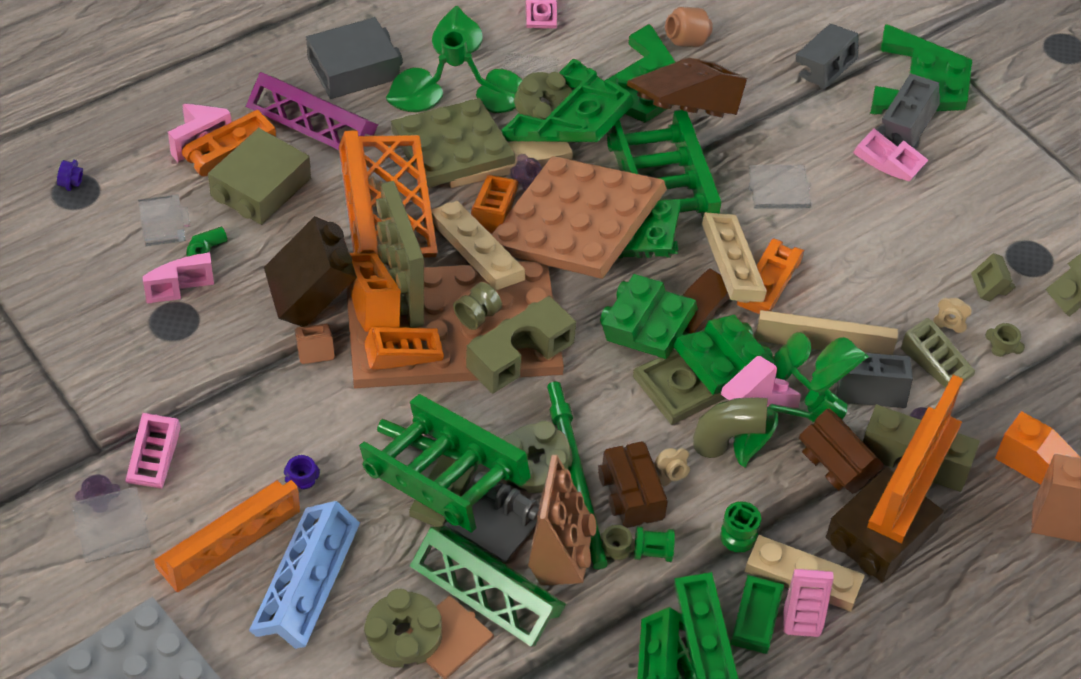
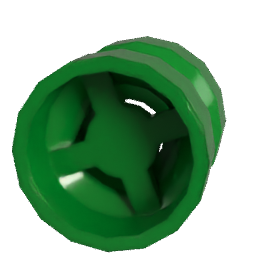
[720,501,761,552]

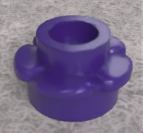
[57,159,83,191]
[284,455,320,490]

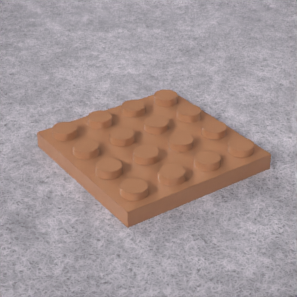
[492,156,666,279]

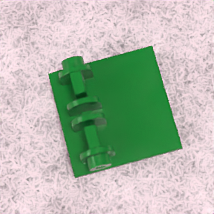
[618,199,681,259]

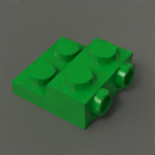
[600,274,698,359]
[673,315,775,395]

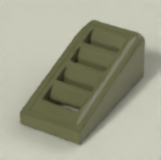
[901,318,975,388]

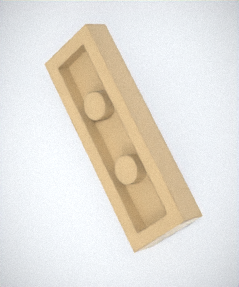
[745,535,865,612]

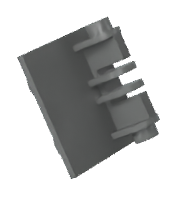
[445,472,540,563]

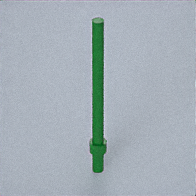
[547,381,608,570]

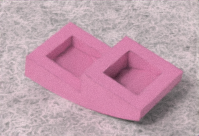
[853,128,928,181]
[142,252,214,303]

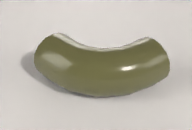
[693,397,768,458]

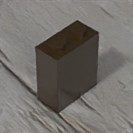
[264,216,357,327]
[826,467,945,583]

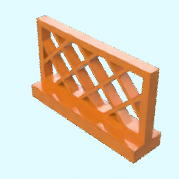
[339,131,438,258]
[867,375,963,544]

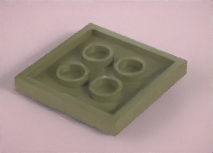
[391,98,515,188]
[376,181,424,328]

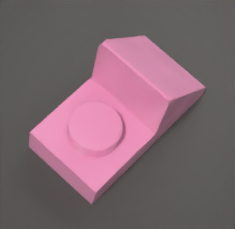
[168,104,231,162]
[721,356,801,408]

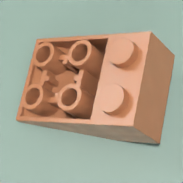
[528,455,596,586]

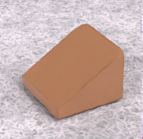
[295,324,335,364]

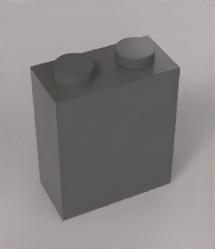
[306,17,403,99]

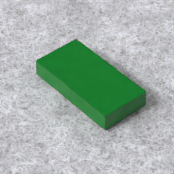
[730,575,784,654]

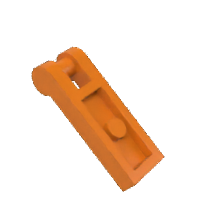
[182,109,276,177]
[737,238,804,314]

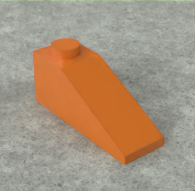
[349,252,401,332]
[995,411,1081,485]

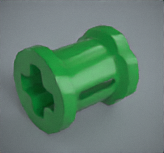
[634,526,675,563]

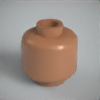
[665,7,713,47]

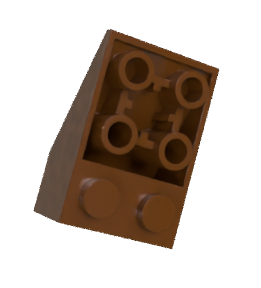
[627,58,747,117]

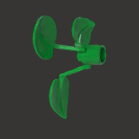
[386,6,522,113]
[733,332,869,468]

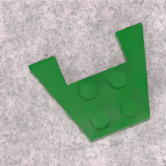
[570,24,675,123]
[870,24,972,114]
[502,59,634,142]

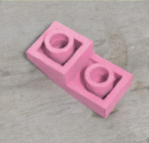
[526,0,557,29]

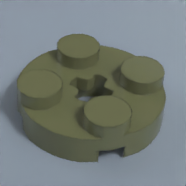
[514,72,572,120]
[502,421,573,493]
[364,589,442,668]

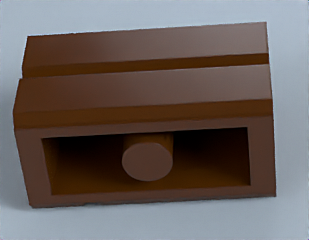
[799,408,884,494]
[598,441,668,528]

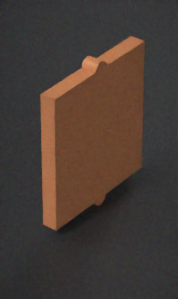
[406,595,494,679]

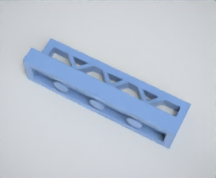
[249,501,360,649]

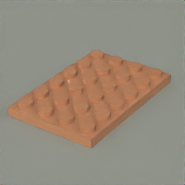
[346,261,564,389]

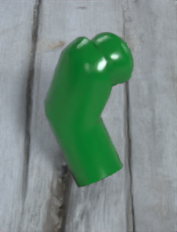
[186,226,227,257]

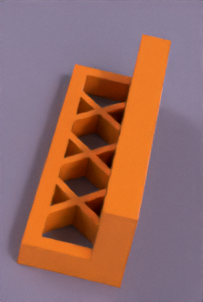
[154,480,300,593]

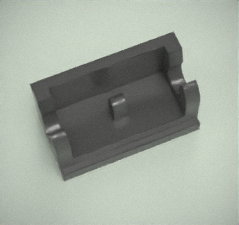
[796,23,858,90]
[882,73,940,147]
[836,353,913,408]

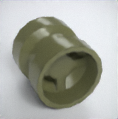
[453,282,502,330]

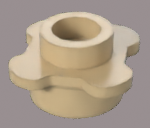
[933,298,972,333]
[654,448,690,486]

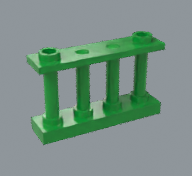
[607,110,722,218]
[359,394,531,533]

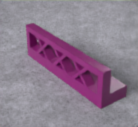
[245,72,379,150]

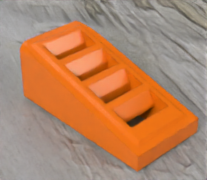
[471,175,519,234]
[364,327,444,369]

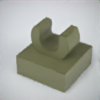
[971,253,1016,302]

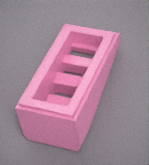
[125,413,181,489]
[783,569,833,637]

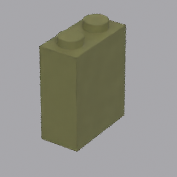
[208,128,311,225]

